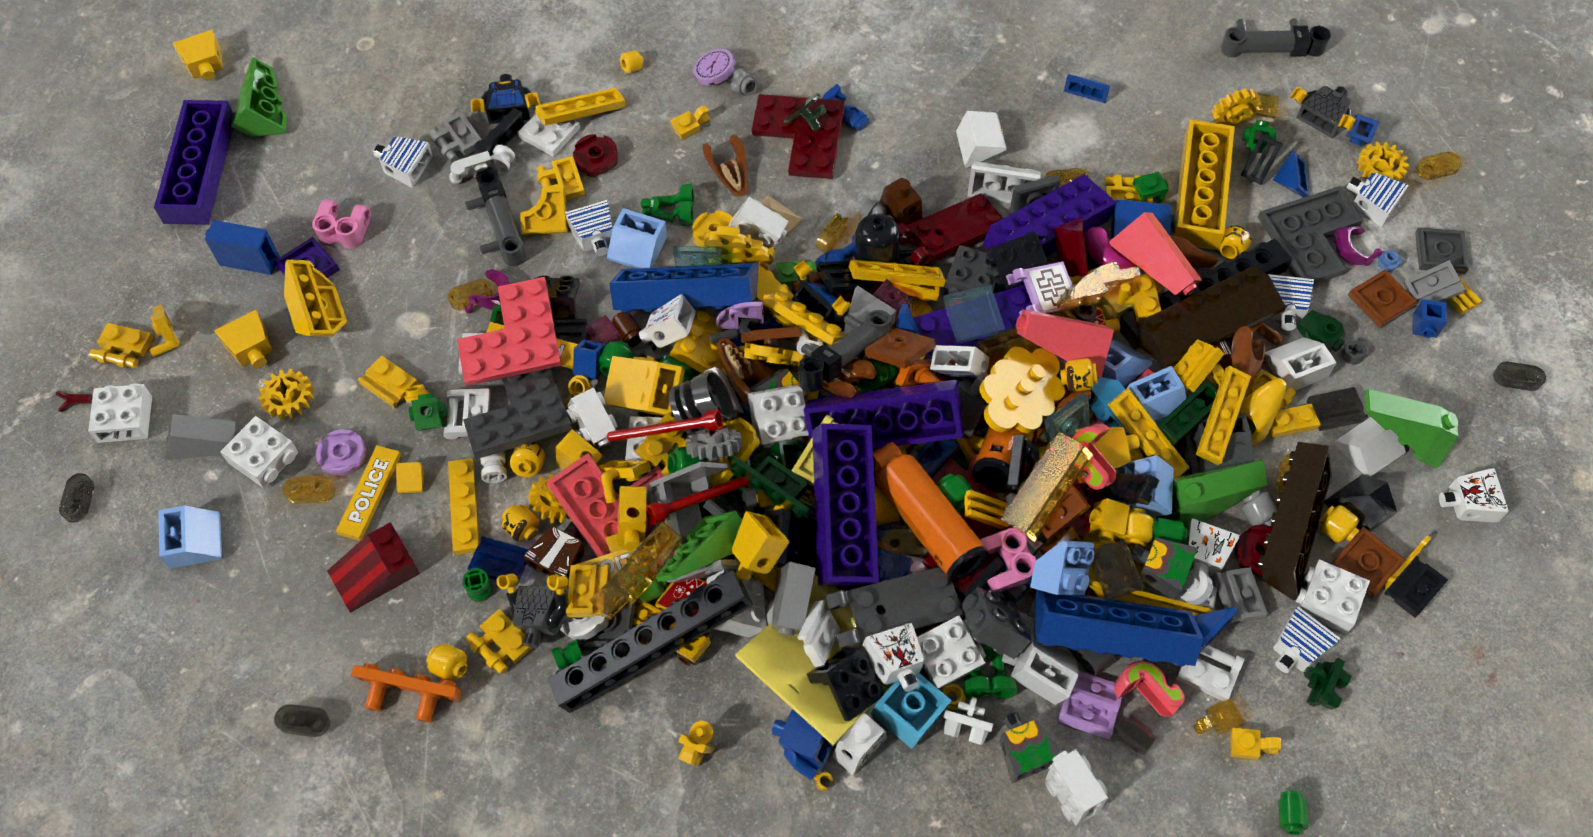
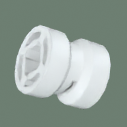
[480,451,507,483]

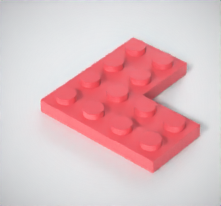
[457,277,562,386]
[545,453,664,557]

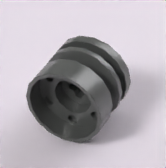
[669,370,734,435]

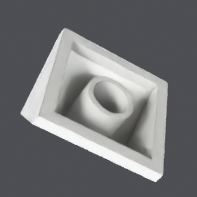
[956,111,1007,168]
[1334,417,1406,477]

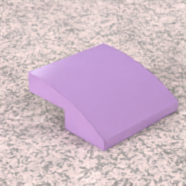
[1057,671,1122,740]

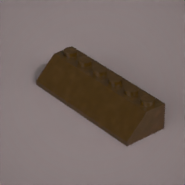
[1137,266,1286,368]
[1258,442,1332,600]

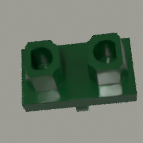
[1304,658,1352,710]

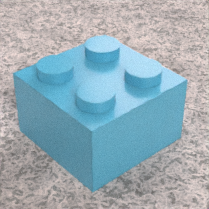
[870,673,952,749]

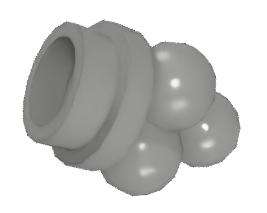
[728,69,758,96]
[858,198,895,221]

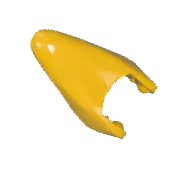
[1239,378,1287,447]

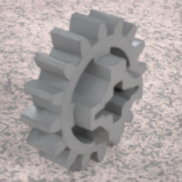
[685,427,742,461]

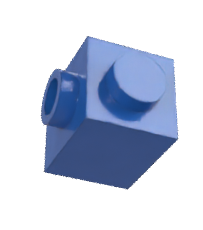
[1346,114,1380,146]
[1412,299,1447,338]
[573,340,606,380]

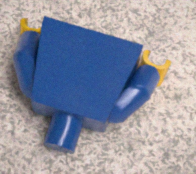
[772,709,833,791]

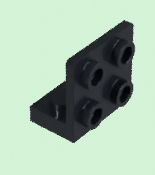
[807,646,884,721]

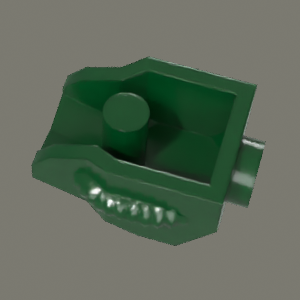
[1297,310,1346,352]
[767,440,807,471]

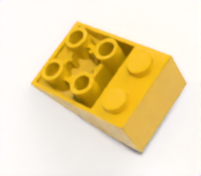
[604,356,685,418]

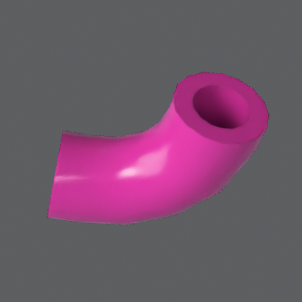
[1085,227,1135,280]

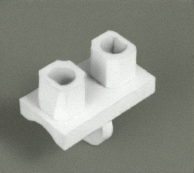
[943,697,993,745]

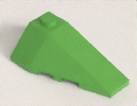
[1172,460,1268,528]

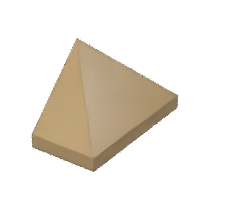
[761,195,802,236]

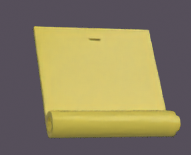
[735,574,894,745]

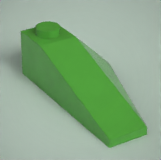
[231,57,287,137]
[1365,389,1458,468]
[656,511,742,582]

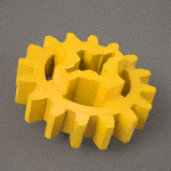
[1211,88,1262,126]
[1357,141,1409,181]
[258,369,314,420]
[528,473,572,524]

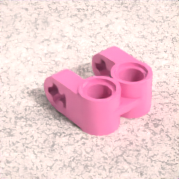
[312,199,371,249]
[980,528,1036,594]

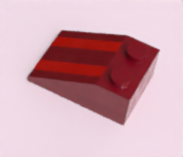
[327,522,420,613]

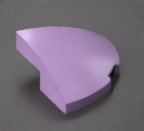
[715,302,764,330]

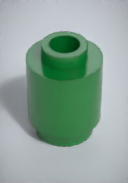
[1152,518,1188,543]
[1278,791,1309,835]

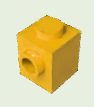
[1089,498,1130,541]

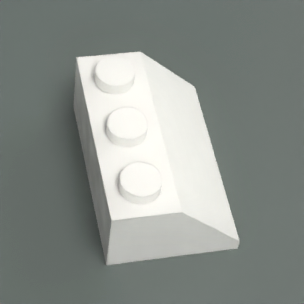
[967,161,1041,203]

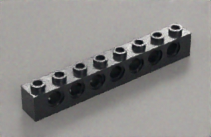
[1120,238,1292,350]
[548,570,754,713]

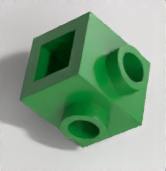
[1242,120,1277,153]
[409,393,446,431]

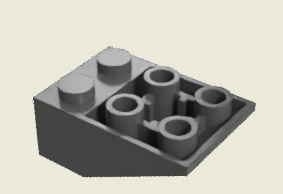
[1190,413,1254,472]

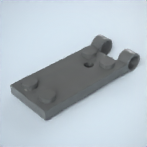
[825,567,963,649]

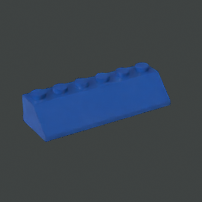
[609,263,758,312]
[1034,589,1204,666]

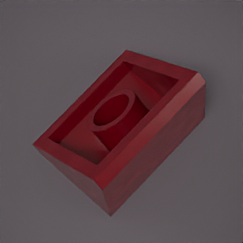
[1054,217,1089,277]

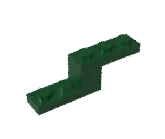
[1157,380,1218,446]

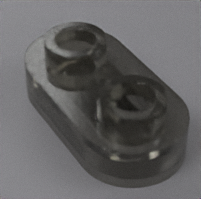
[1493,361,1546,391]
[59,473,95,523]
[274,704,330,737]

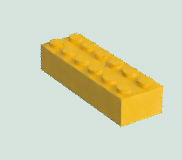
[1173,119,1235,251]

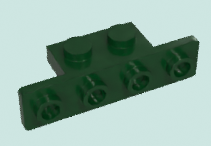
[727,455,812,523]

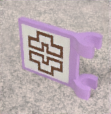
[1006,262,1080,315]

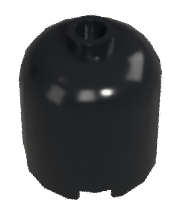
[854,214,900,264]

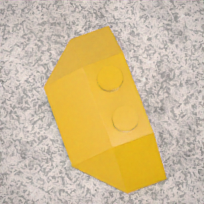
[284,260,347,337]

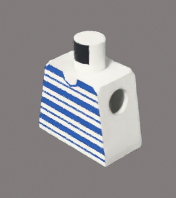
[374,137,433,188]
[1346,173,1409,227]
[565,200,613,256]
[1268,274,1314,331]
[930,345,989,381]
[1273,606,1340,673]

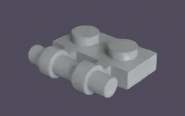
[430,112,482,163]

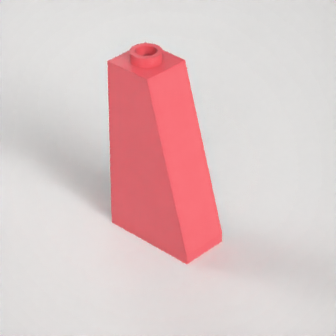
[1109,212,1202,296]
[1016,309,1114,378]

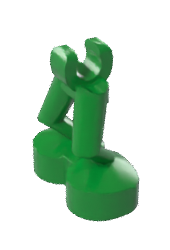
[641,183,694,225]
[964,644,1017,699]

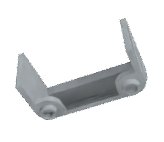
[646,462,741,583]

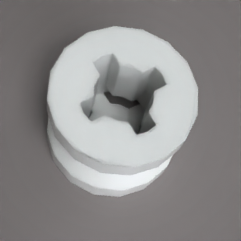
[490,145,515,173]

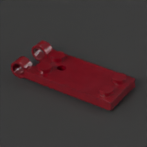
[898,193,1003,266]

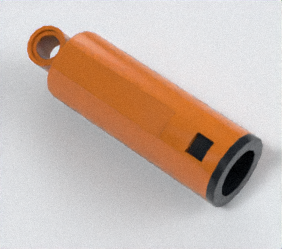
[972,426,1037,493]
[873,442,989,582]

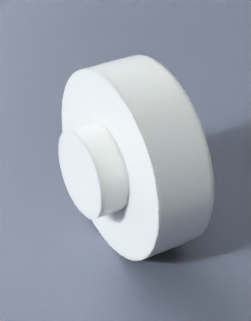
[1179,569,1213,605]

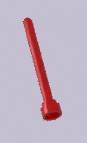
[607,409,723,442]
[646,477,750,525]

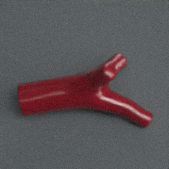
[56,391,93,412]

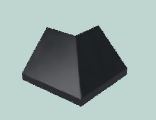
[1325,475,1397,532]

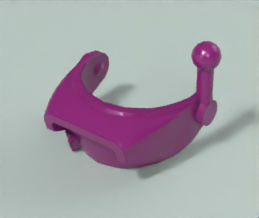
[1335,226,1382,266]
[465,269,510,314]

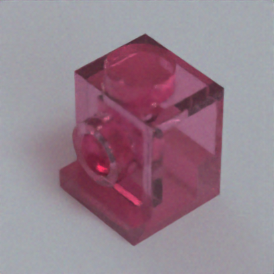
[873,279,911,322]
[585,315,622,344]

